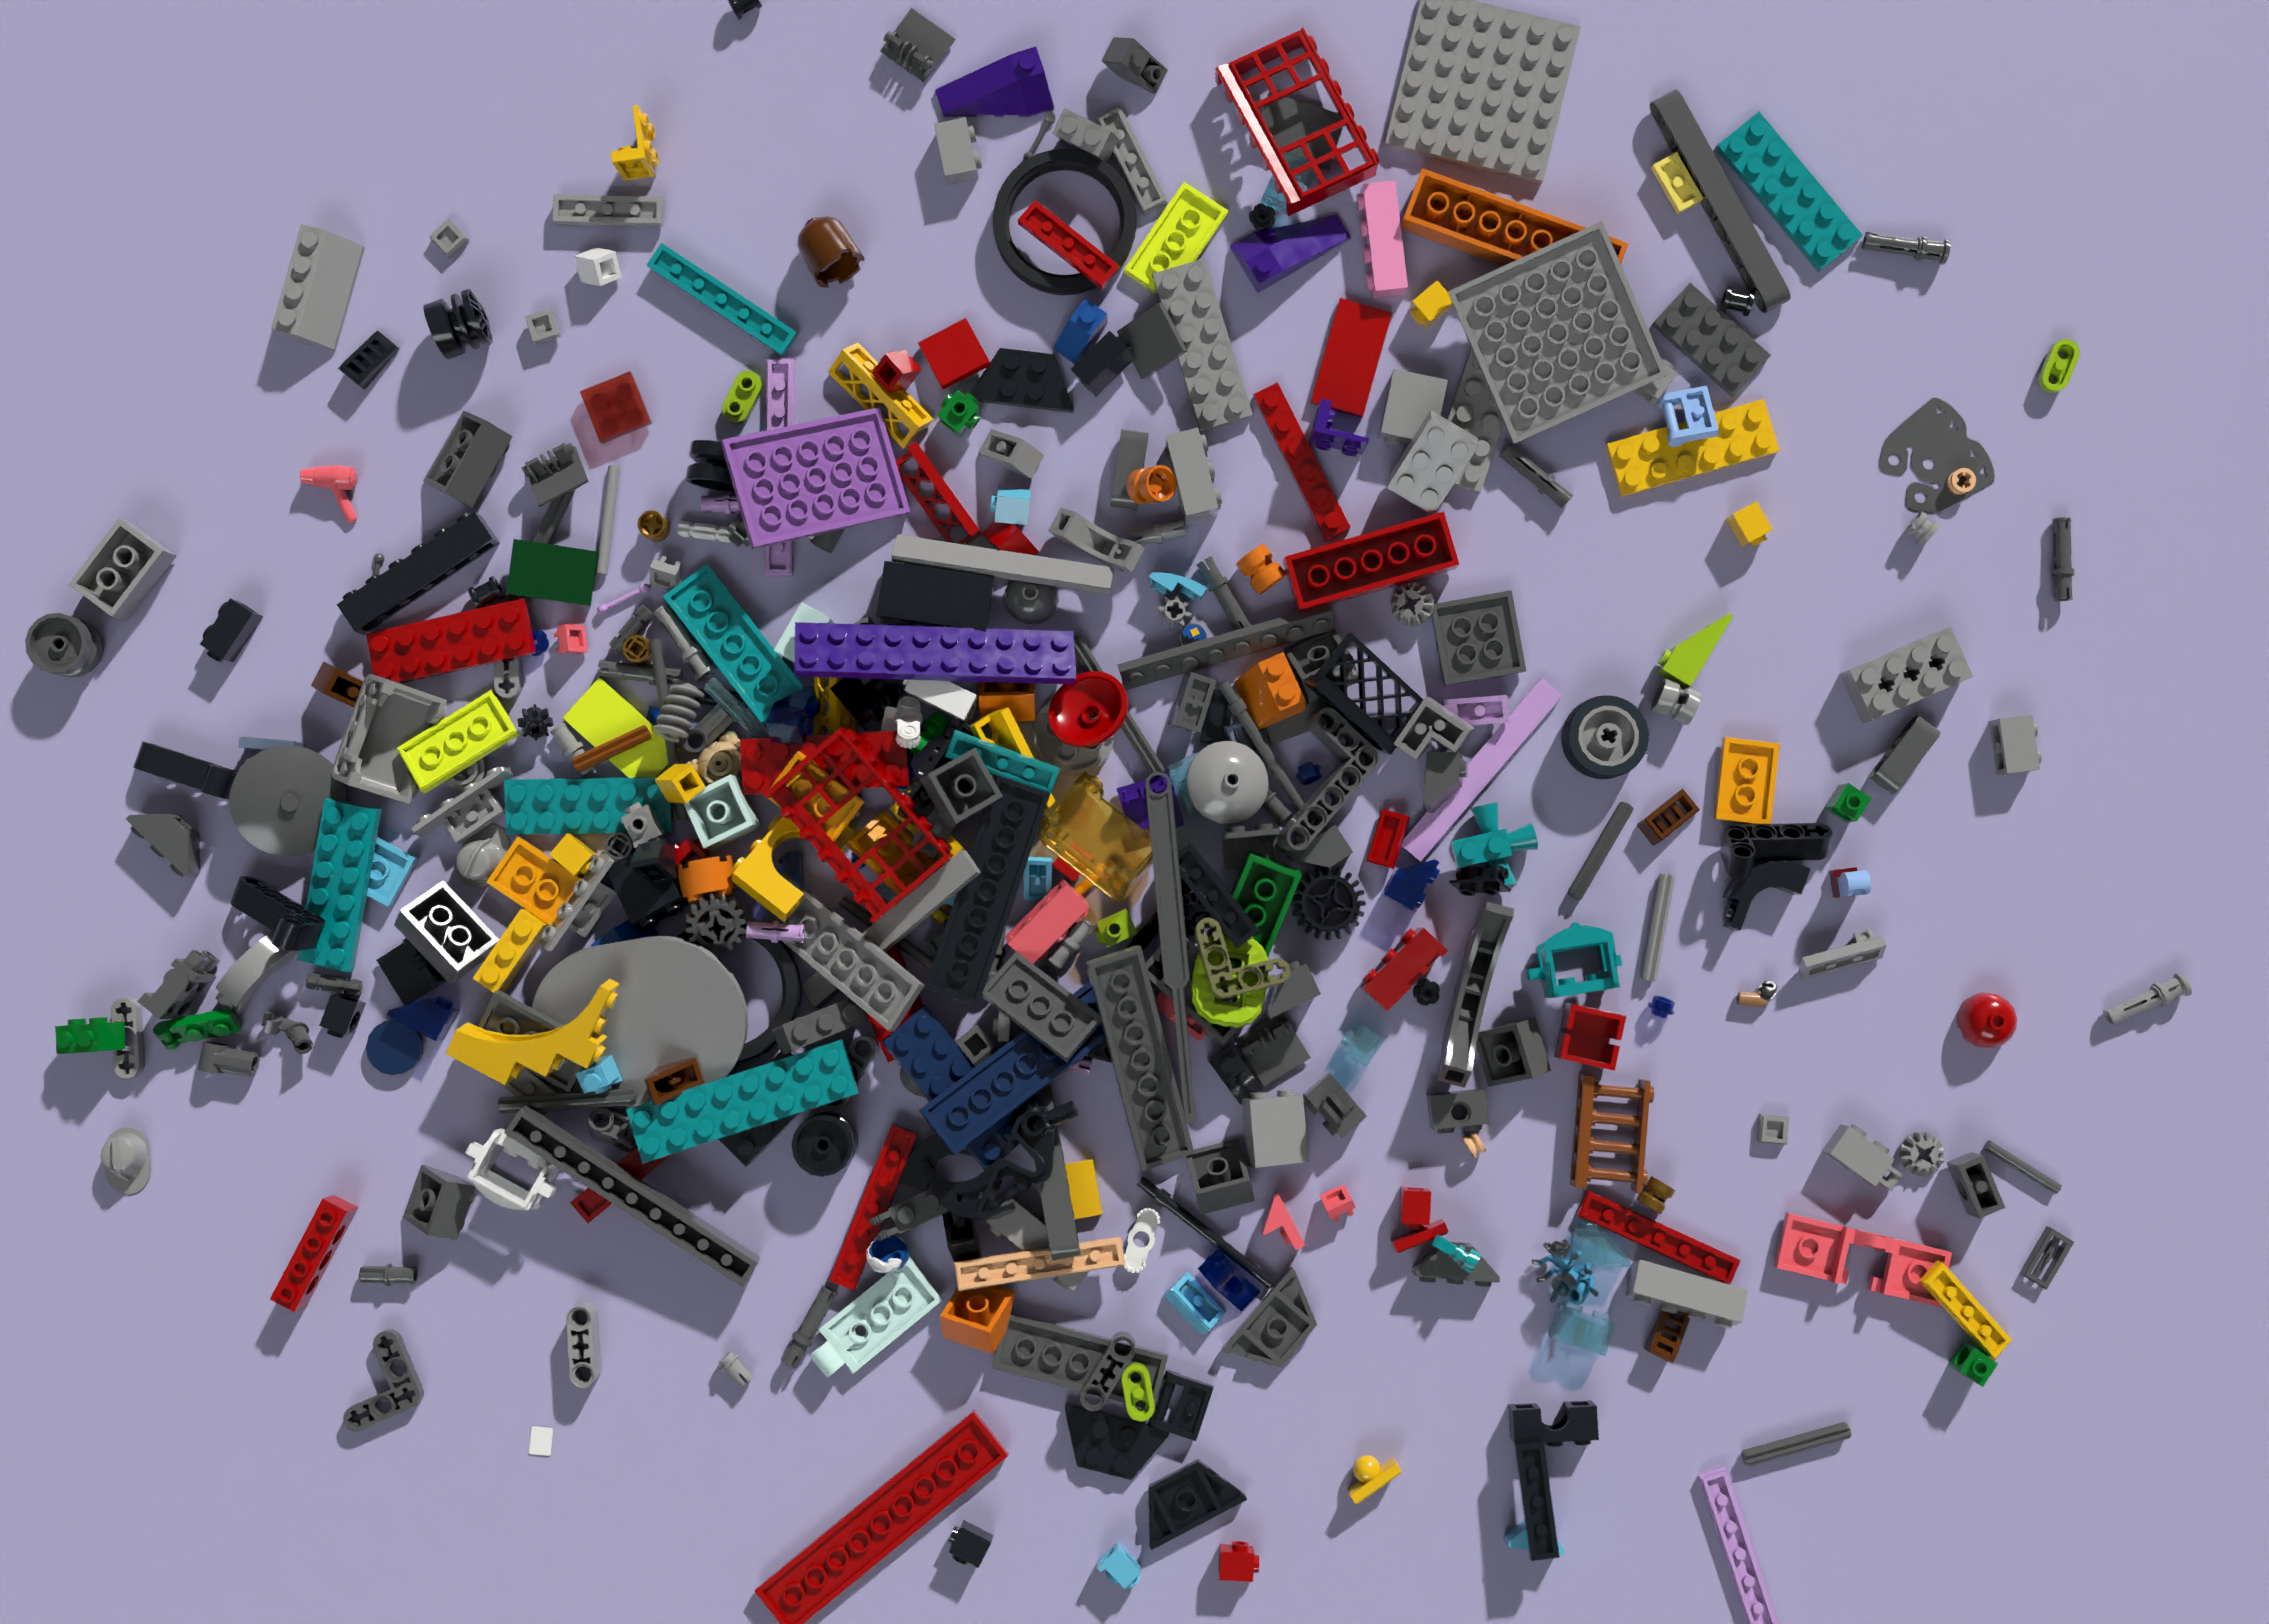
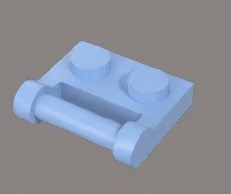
[1657,386,1718,447]

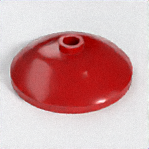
[1048,671,1128,748]

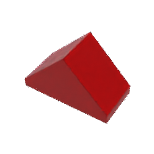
[981,520,1039,555]

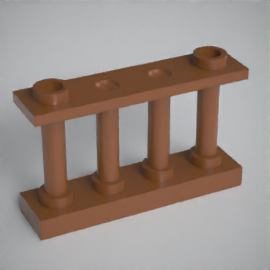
[1570,1074,1654,1193]

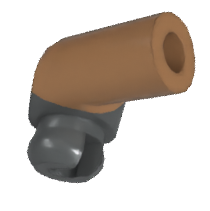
[1737,980,1777,1007]

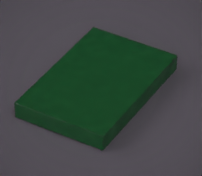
[506,539,598,606]

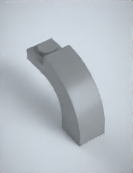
[1048,508,1145,572]
[216,931,297,1016]

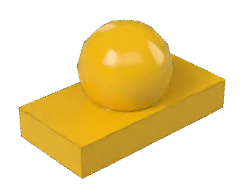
[1348,1455,1402,1504]

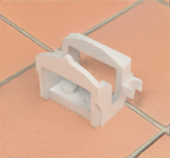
[465,1127,559,1210]

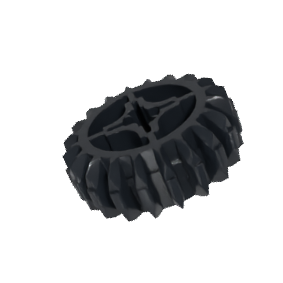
[1291,867,1366,940]

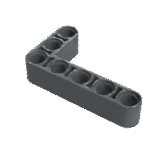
[1277,707,1379,853]

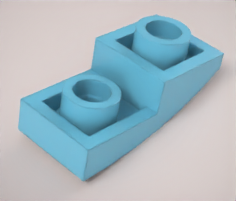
[1149,572,1207,601]

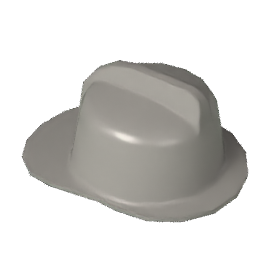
[455,824,509,888]
[101,1127,150,1195]

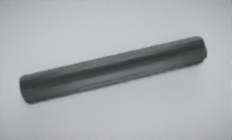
[1568,801,1634,900]
[1741,1422,1851,1466]

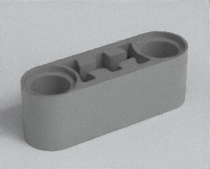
[566,1302,601,1388]

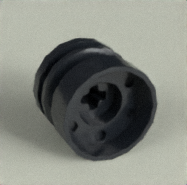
[423,289,493,360]

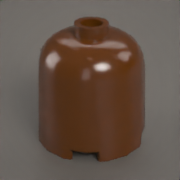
[797,216,865,288]

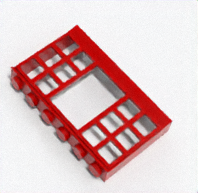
[1215,27,1379,216]
[763,728,953,923]

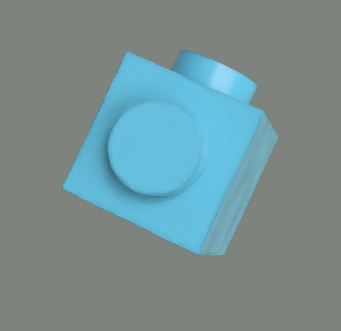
[990,487,1031,525]

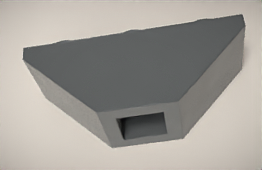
[126,814,200,877]
[1412,1242,1500,1287]

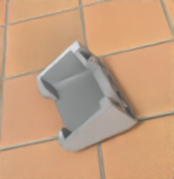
[332,674,447,804]

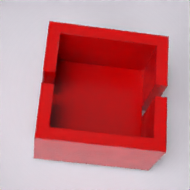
[1554,1003,1627,1071]

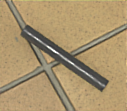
[1983,1140,2062,1194]

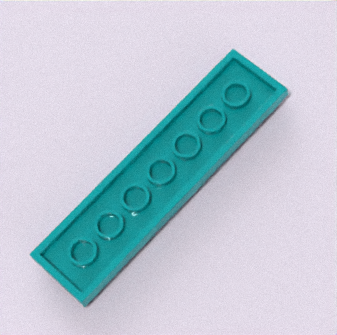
[626,1040,859,1163]

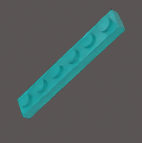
[646,243,798,357]

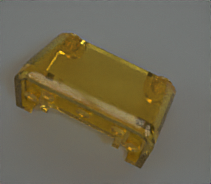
[1038,771,1153,902]

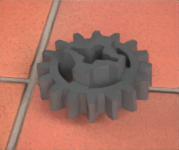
[685,893,747,954]

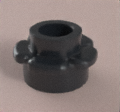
[1249,203,1276,230]
[1413,979,1440,1006]

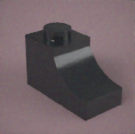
[1207,1043,1263,1105]
[942,1195,982,1262]

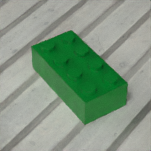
[1221,849,1302,968]

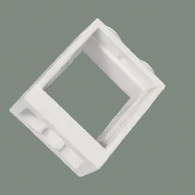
[903,680,979,724]

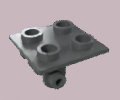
[880,8,955,83]
[521,442,589,507]
[1235,1013,1311,1087]

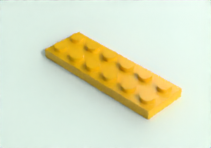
[1605,399,1780,497]

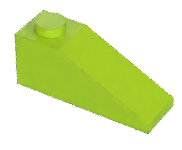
[1657,614,1734,689]

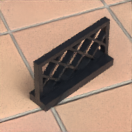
[1304,632,1424,755]

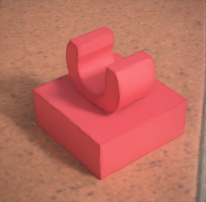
[554,624,588,654]
[1319,1184,1356,1222]

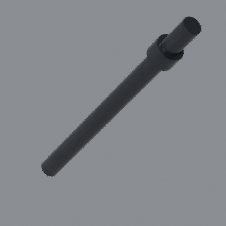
[1137,1176,1275,1288]

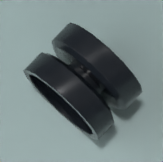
[686,440,735,492]
[791,1112,858,1177]

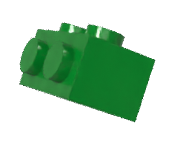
[55,1017,125,1054]

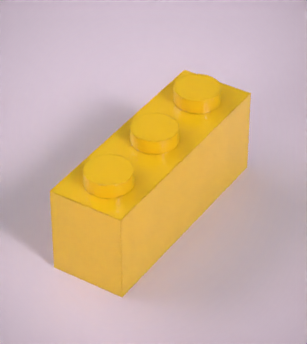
[473,909,549,993]

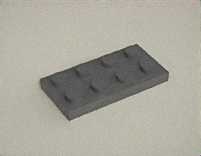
[1651,283,1771,397]
[981,951,1101,1062]
[478,990,582,1093]

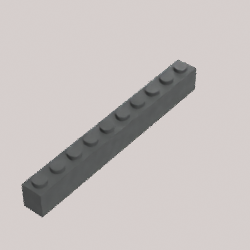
[504,1105,760,1287]

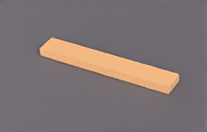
[954,1236,1125,1291]

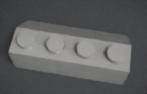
[271,224,365,351]

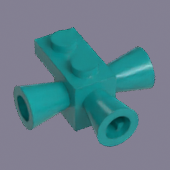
[1451,802,1538,886]

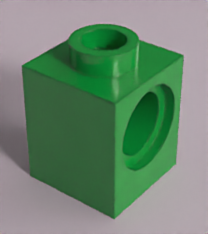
[1824,783,1872,823]
[1948,1342,1998,1387]

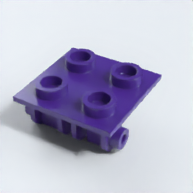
[1116,773,1185,841]

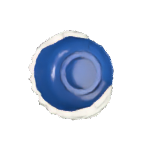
[866,1235,910,1273]

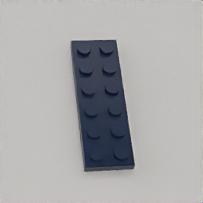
[881,1005,1020,1170]

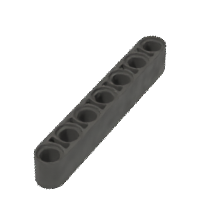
[1032,1083,1081,1261]

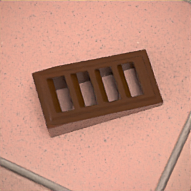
[1637,789,1700,845]
[1644,1310,1690,1364]

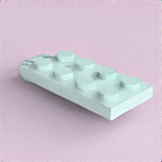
[809,1256,944,1377]

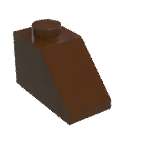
[311,661,364,708]

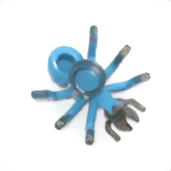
[1531,1239,1599,1305]

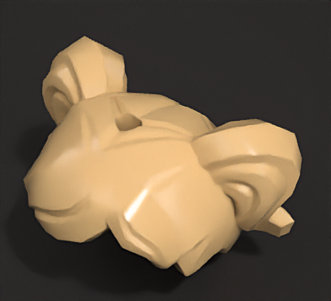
[686,730,741,784]

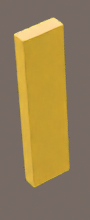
[1919,1261,2012,1360]

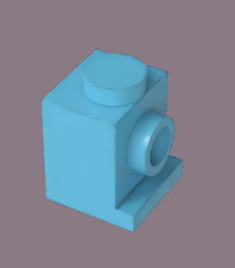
[575,1055,622,1094]
[1097,1541,1141,1590]

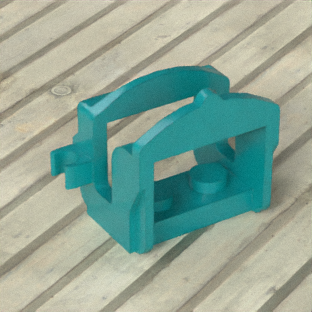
[1526,922,1622,998]

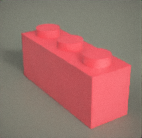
[1005,878,1090,964]

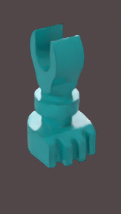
[1432,1234,1481,1274]

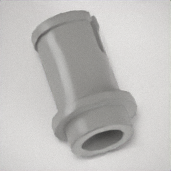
[718,1351,753,1388]

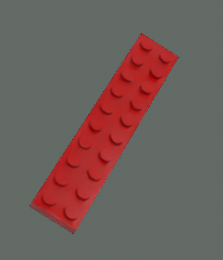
[755,1410,1009,1624]

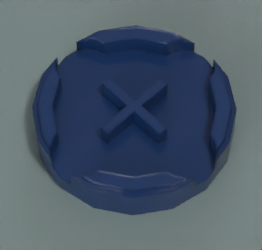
[366,1019,423,1075]

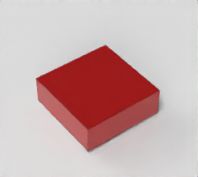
[1052,857,1081,882]

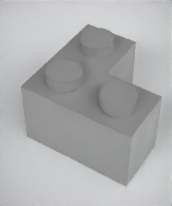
[1394,697,1475,760]

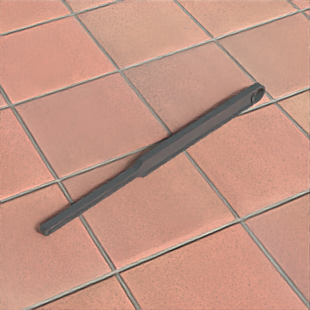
[1145,772,1196,1124]

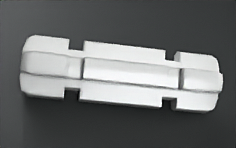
[678,521,732,543]

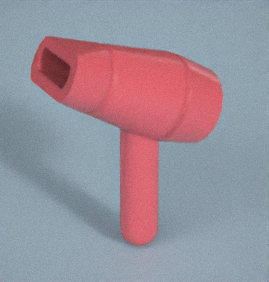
[300,465,357,523]

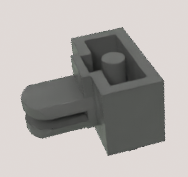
[1304,1072,1367,1138]

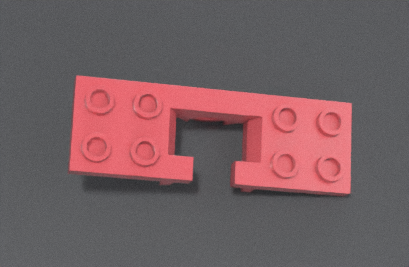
[1774,1212,1952,1307]

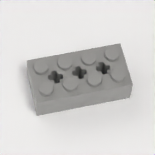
[1840,626,1973,724]

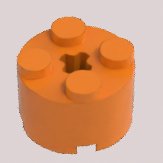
[676,855,737,903]

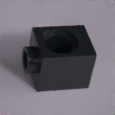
[319,994,366,1038]

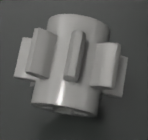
[1158,594,1192,630]

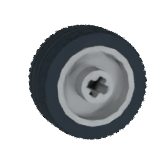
[1561,695,1649,779]

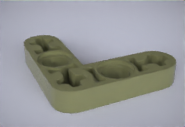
[1194,918,1290,999]

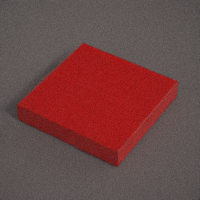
[918,318,991,390]

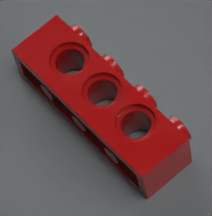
[270,1195,358,1312]

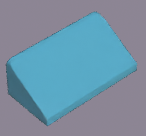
[1164,1272,1225,1335]

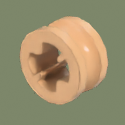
[1947,468,1976,495]
[1461,1130,1487,1158]

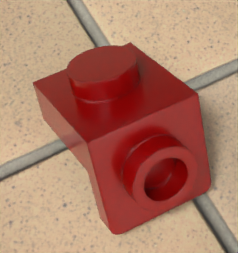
[674,838,712,870]

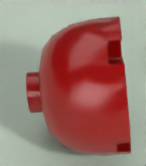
[1956,992,2017,1048]

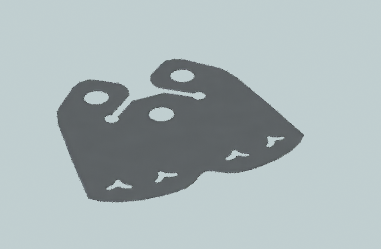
[1879,397,1995,512]

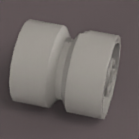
[1651,678,1702,725]

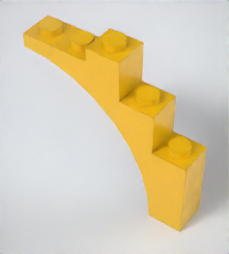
[445,979,620,1085]

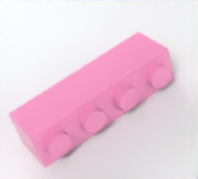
[1356,180,1408,298]

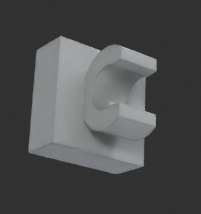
[649,556,680,591]

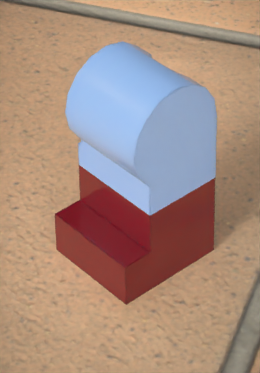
[1829,867,1871,898]

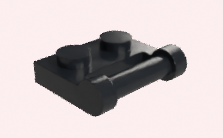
[1148,1370,1214,1441]

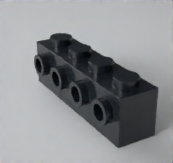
[896,720,975,828]

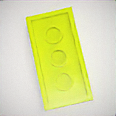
[1123,182,1229,295]
[563,677,682,777]
[396,689,520,794]

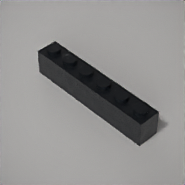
[337,512,500,635]

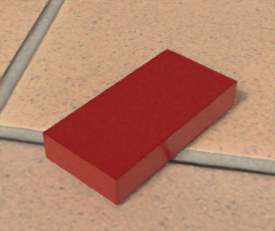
[1366,809,1410,869]
[1390,1219,1449,1253]

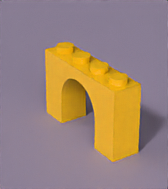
[732,816,856,922]

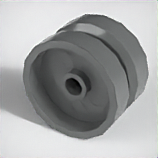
[25,613,103,678]

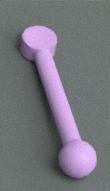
[596,583,650,614]

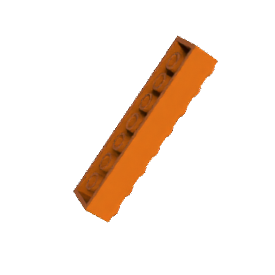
[1401,168,1628,266]

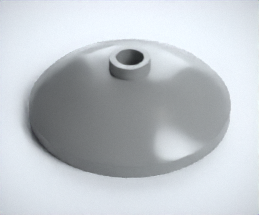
[1186,741,1269,824]

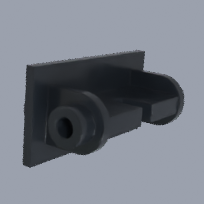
[1449,865,1511,896]

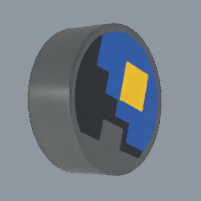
[1179,623,1207,646]

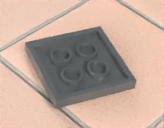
[1431,590,1526,686]

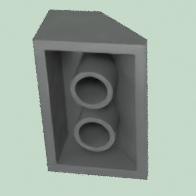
[423,410,513,508]

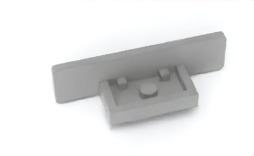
[411,766,513,844]
[540,851,616,952]

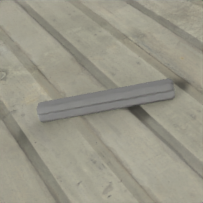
[1640,873,1675,982]

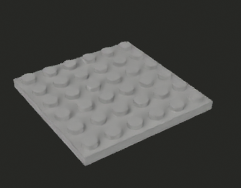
[1384,0,1581,184]
[1447,221,1668,444]

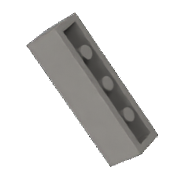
[986,1196,1089,1291]
[1625,1259,1748,1329]

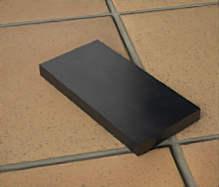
[876,561,995,631]

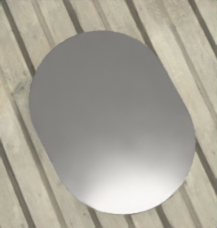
[532,936,748,1109]

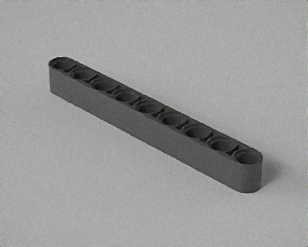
[1649,89,1791,313]

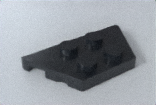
[970,348,1073,413]
[1065,1403,1169,1480]
[1149,1459,1247,1550]

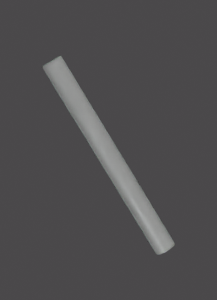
[596,465,620,575]

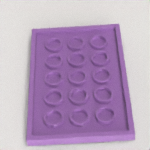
[720,407,910,549]

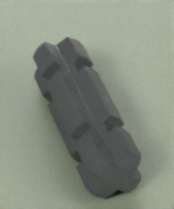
[609,605,653,654]
[306,973,363,996]

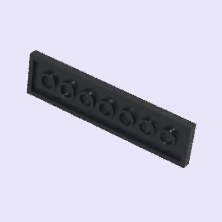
[925,775,1051,1006]

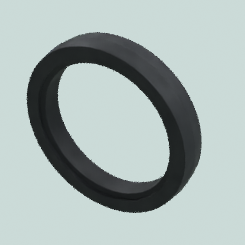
[993,149,1136,295]
[676,917,801,1062]

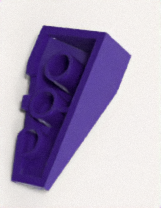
[935,46,1054,117]
[1230,215,1351,293]

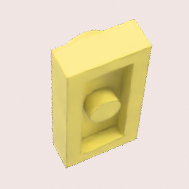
[1651,152,1704,215]

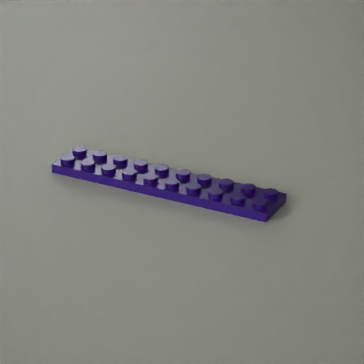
[794,622,1076,684]

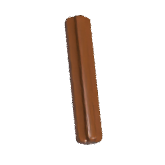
[572,725,652,772]

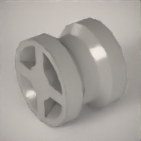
[1904,511,1940,546]

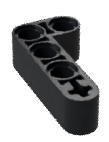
[133,741,238,799]
[1720,823,1833,880]
[230,876,326,951]

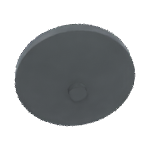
[229,745,348,856]

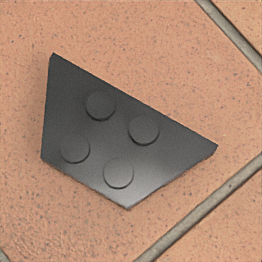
[1221,1267,1317,1367]

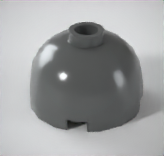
[1004,580,1059,625]

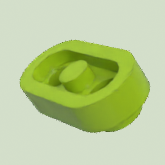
[2038,339,2080,393]
[722,371,763,424]
[1122,1363,1155,1421]

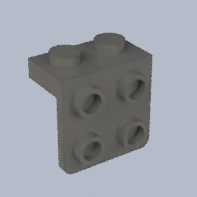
[1222,824,1280,869]

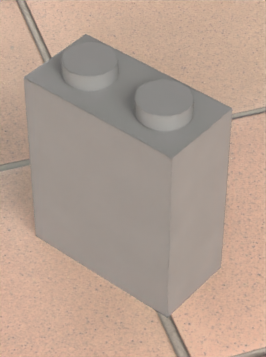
[1378,369,1448,446]
[1242,1089,1309,1168]

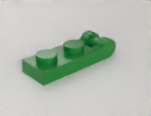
[153,1008,242,1050]

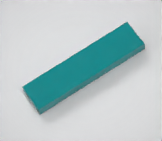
[945,730,1060,793]

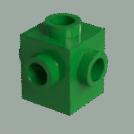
[937,390,981,438]

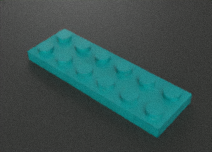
[1715,112,1863,272]
[663,564,807,725]
[504,777,674,835]
[297,798,382,972]

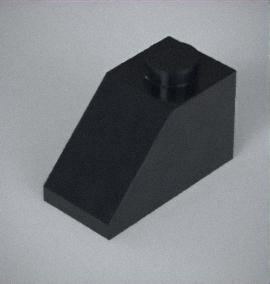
[630,838,677,884]

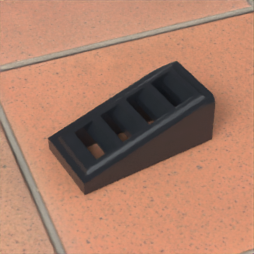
[338,330,400,390]

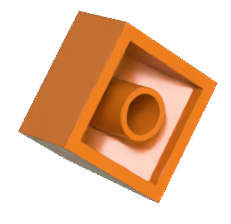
[1233,652,1306,730]
[978,682,1036,722]
[940,1285,1015,1354]

